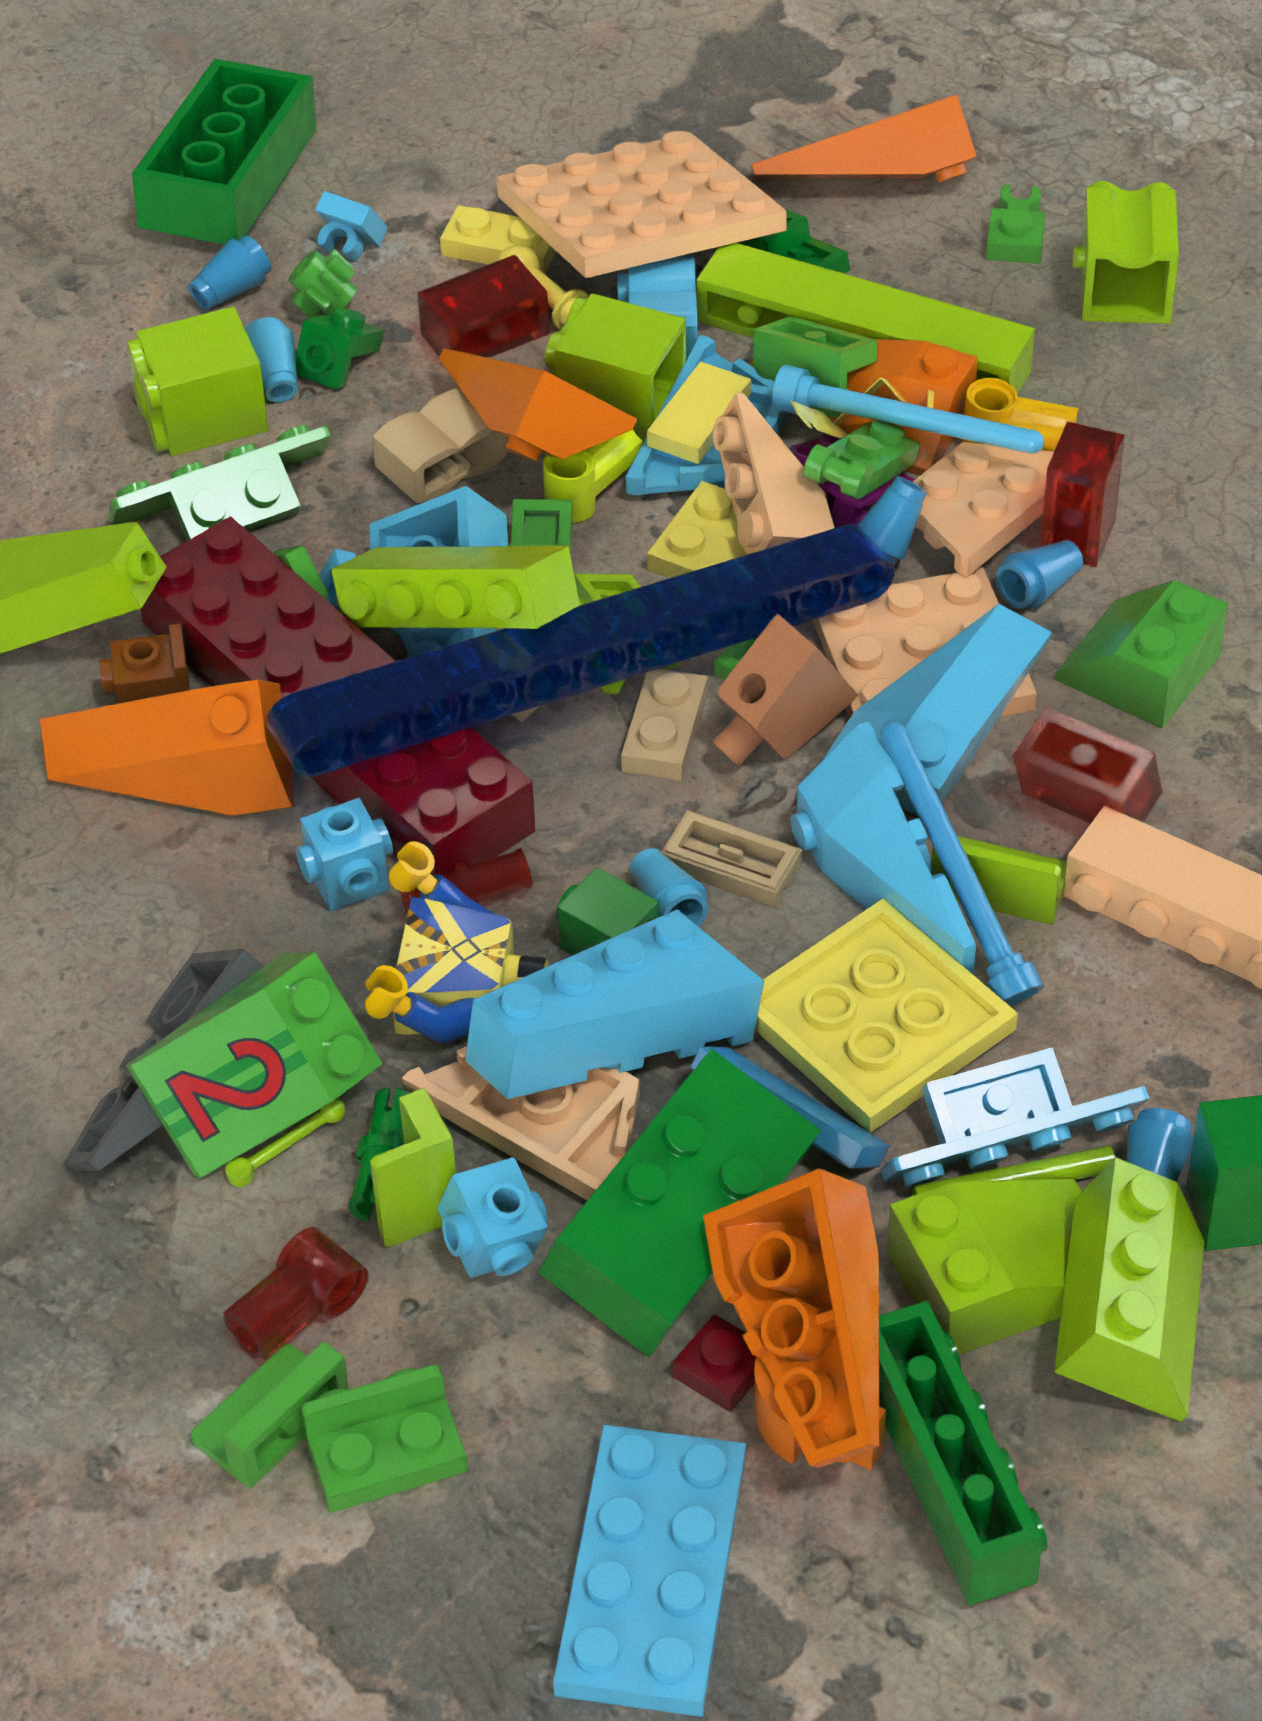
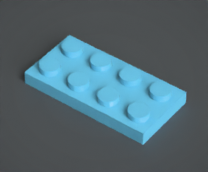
[553,1425,746,1717]

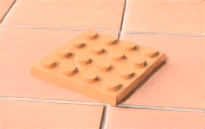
[496,131,787,278]

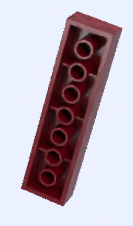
[140,516,536,885]

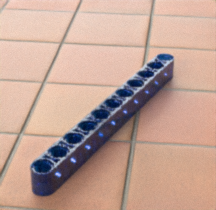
[266,524,895,777]

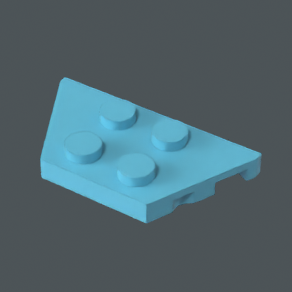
[626,335,788,495]

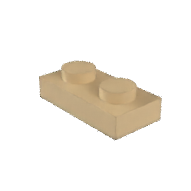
[621,667,708,781]

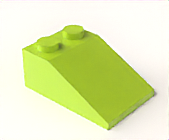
[887,1178,1082,1355]

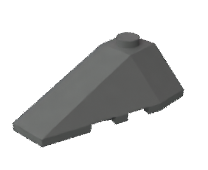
[65,949,263,1171]

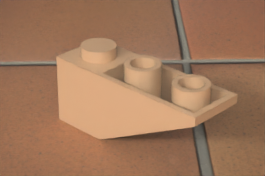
[713,393,838,575]

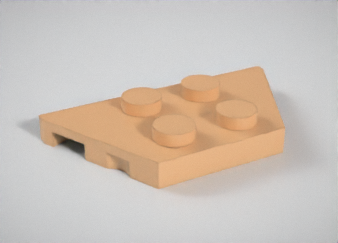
[913,442,1089,577]
[402,1046,640,1200]

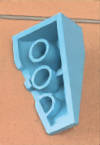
[369,486,508,713]
[823,604,1052,817]
[790,721,976,975]

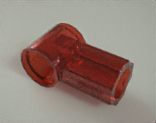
[223,1227,369,1360]

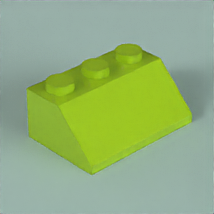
[1054,1157,1205,1422]

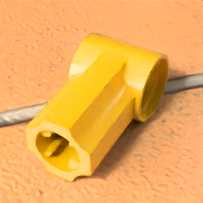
[960,378,1079,453]

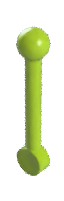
[225,1098,346,1187]

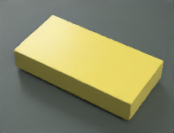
[647,361,751,464]

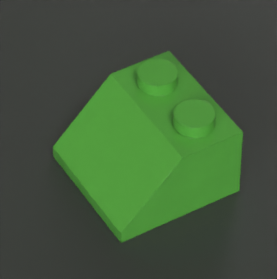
[1055,580,1228,728]

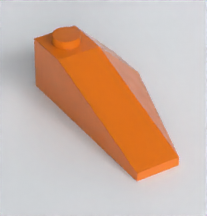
[751,94,977,183]
[749,339,978,476]
[439,348,637,462]
[40,679,295,816]
[703,1169,879,1468]

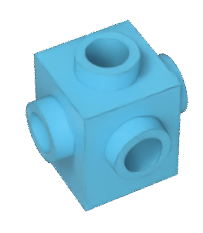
[295,798,393,912]
[437,1157,548,1279]

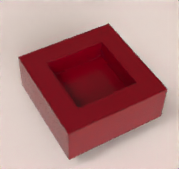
[673,1314,756,1413]

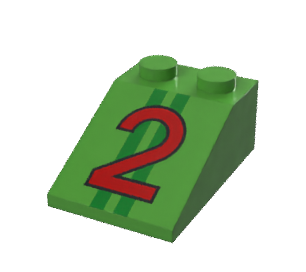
[126,951,383,1178]

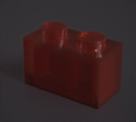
[417,254,550,358]
[1040,421,1125,567]
[1013,707,1163,824]

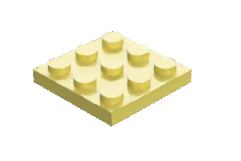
[755,898,1018,1133]

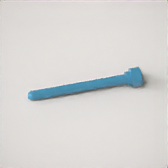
[880,720,1044,1006]

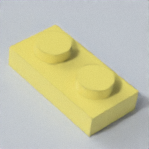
[440,205,556,274]

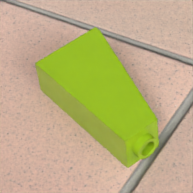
[0,522,167,654]

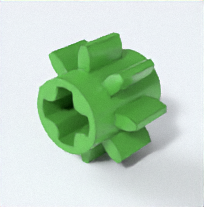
[288,249,357,318]

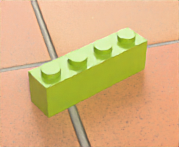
[331,546,580,629]

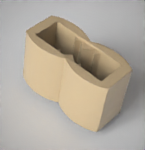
[373,388,508,503]

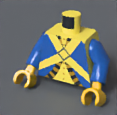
[365,841,548,1044]

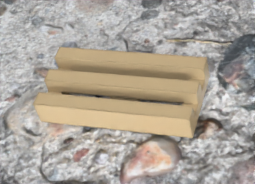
[662,810,802,908]

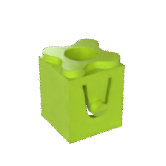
[1072,181,1179,324]
[545,293,686,442]
[126,306,269,457]

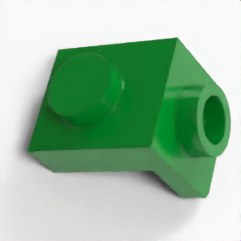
[295,308,384,389]

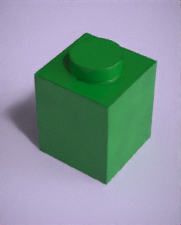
[556,867,659,956]

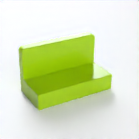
[931,836,1067,925]
[370,1088,456,1247]

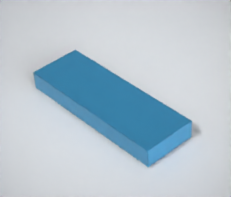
[690,1047,890,1169]

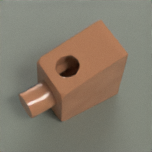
[712,614,858,767]

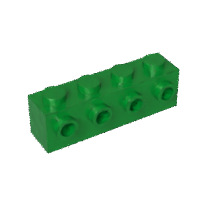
[879,1300,1048,1606]

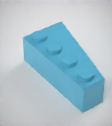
[465,909,764,1099]

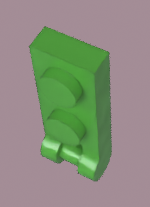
[804,421,921,500]

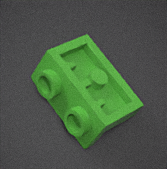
[301,1365,468,1513]

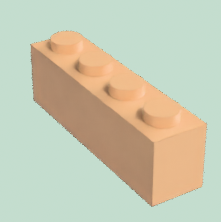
[1063,805,1262,989]

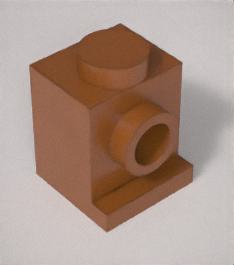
[99,624,191,704]

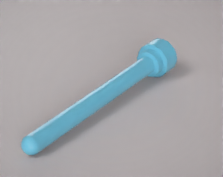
[772,365,1044,454]

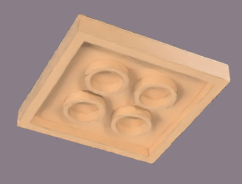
[811,567,1037,719]

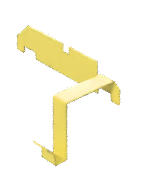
[790,378,935,439]

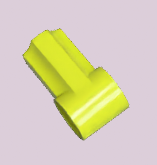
[543,430,643,524]

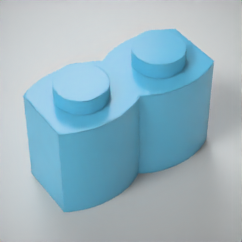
[617,255,698,357]

